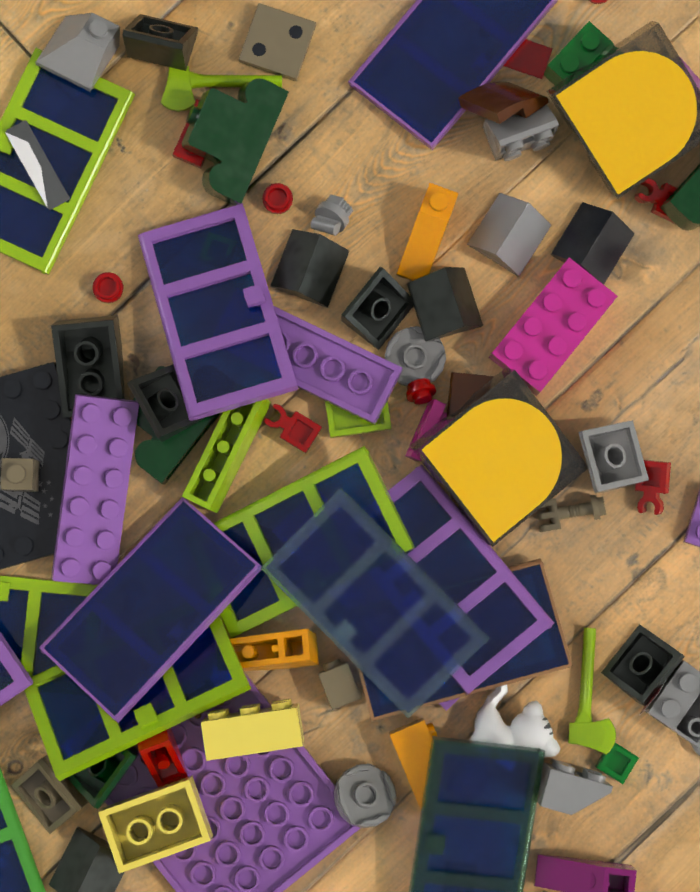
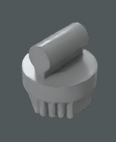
[311,194,353,236]

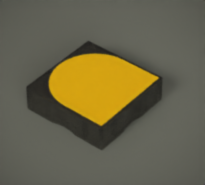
[546,21,700,199]
[410,368,588,547]

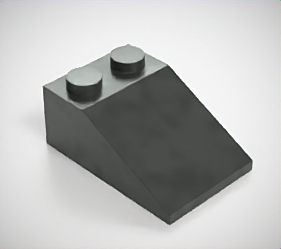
[51,315,125,418]

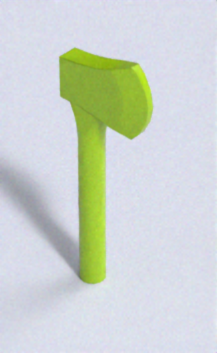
[161,66,282,112]
[568,628,616,754]

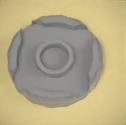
[385,326,446,386]
[334,764,397,828]

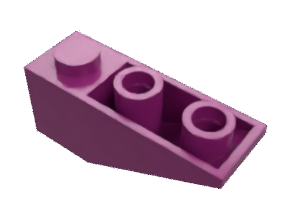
[534,854,637,892]

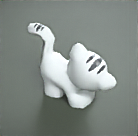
[469,673,561,771]

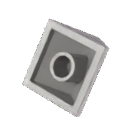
[467,193,551,277]
[578,420,649,493]

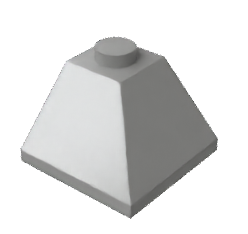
[36,13,120,92]

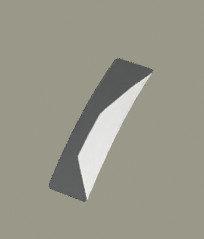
[5,120,70,210]

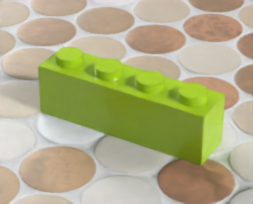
[182,384,271,513]

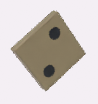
[239,3,316,82]

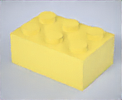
[201,699,304,761]
[98,775,213,874]

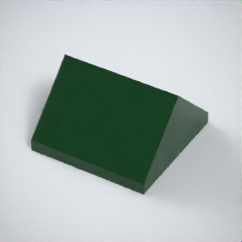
[67,724,140,809]

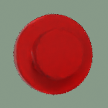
[262,183,293,214]
[93,272,124,303]
[406,378,437,405]

